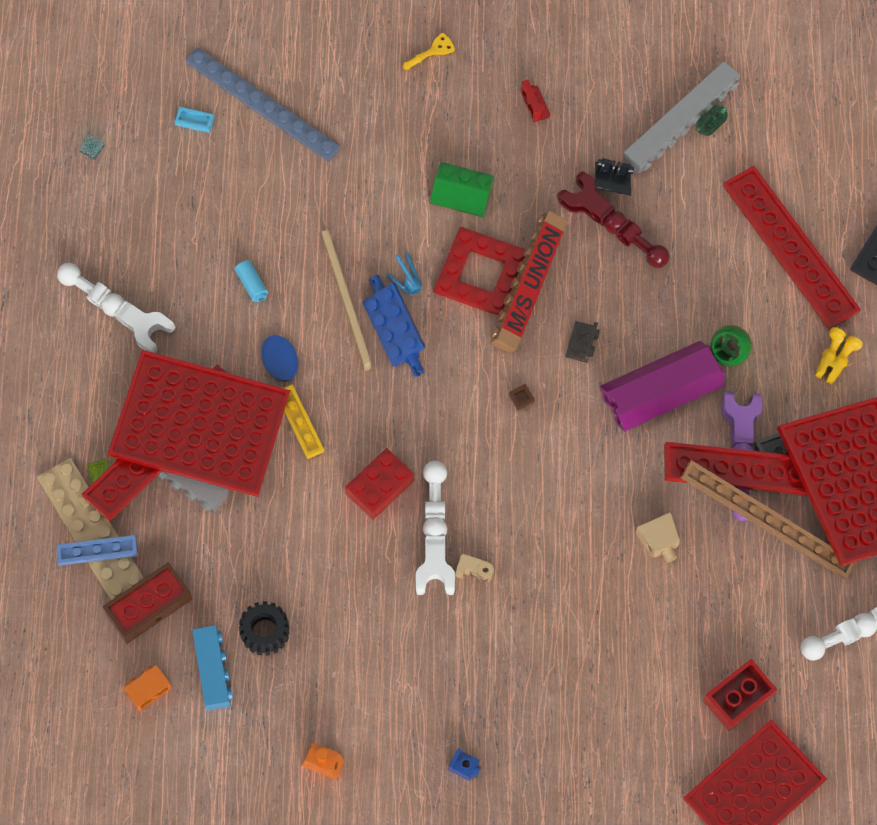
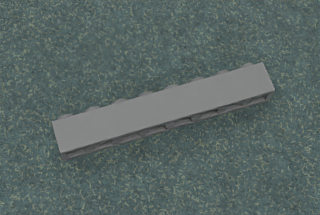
[622,61,740,174]

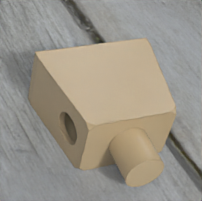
[635,513,680,563]

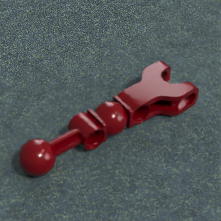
[557,171,670,268]

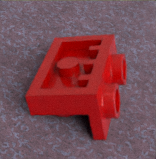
[521,80,550,122]

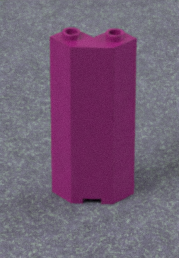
[599,341,725,432]

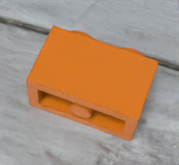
[123,665,172,711]

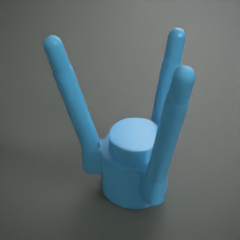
[387,252,423,295]

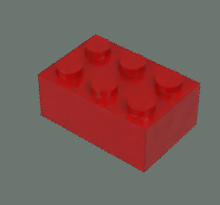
[345,448,414,520]
[703,659,777,731]

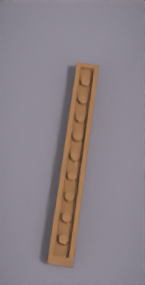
[680,460,855,579]

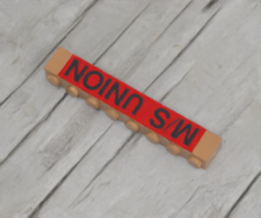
[490,211,568,354]

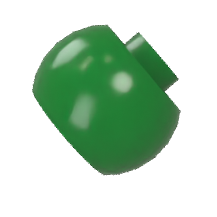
[710,325,752,366]

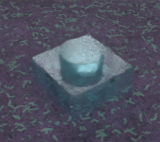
[79,134,105,160]

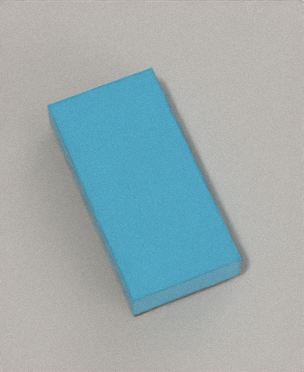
[174,106,215,133]

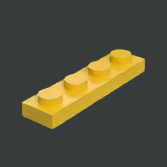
[284,384,324,459]

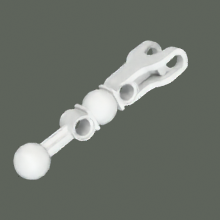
[57,262,176,353]
[416,460,455,595]
[800,607,877,661]

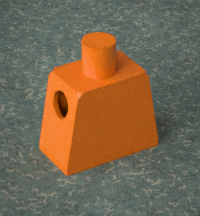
[301,743,345,780]

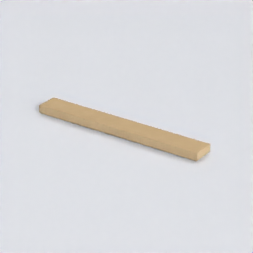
[321,230,371,371]

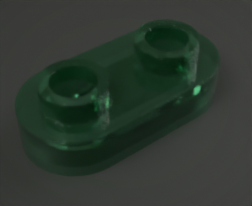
[696,105,728,136]

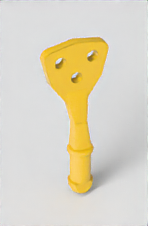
[403,33,455,70]

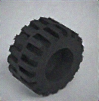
[239,601,290,656]

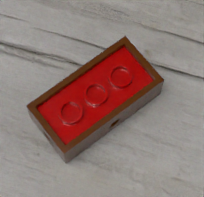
[102,562,193,644]

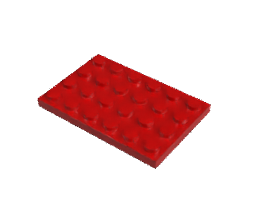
[683,720,827,825]

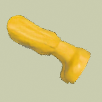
[815,327,863,385]

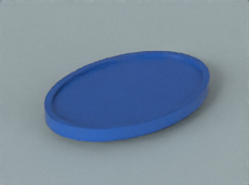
[261,335,298,382]

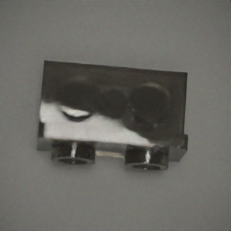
[566,321,600,363]

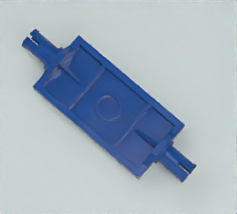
[363,275,426,377]

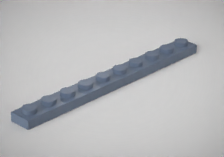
[186,47,340,162]

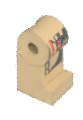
[455,554,494,583]

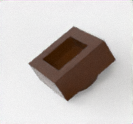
[509,384,535,410]

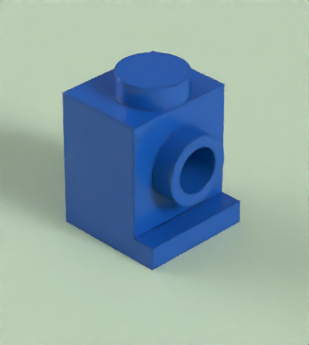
[449,748,481,781]

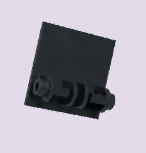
[595,158,634,196]

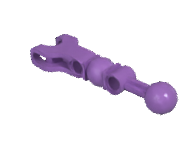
[721,391,762,521]

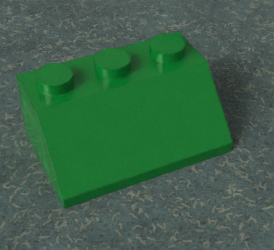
[430,162,494,217]

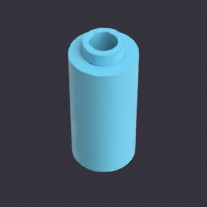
[234,260,268,302]

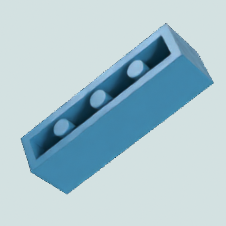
[192,625,233,711]

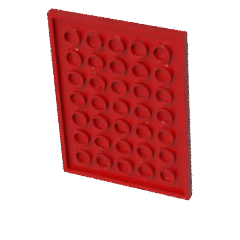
[108,350,290,497]
[777,397,877,567]

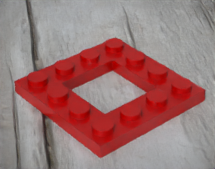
[433,227,525,316]

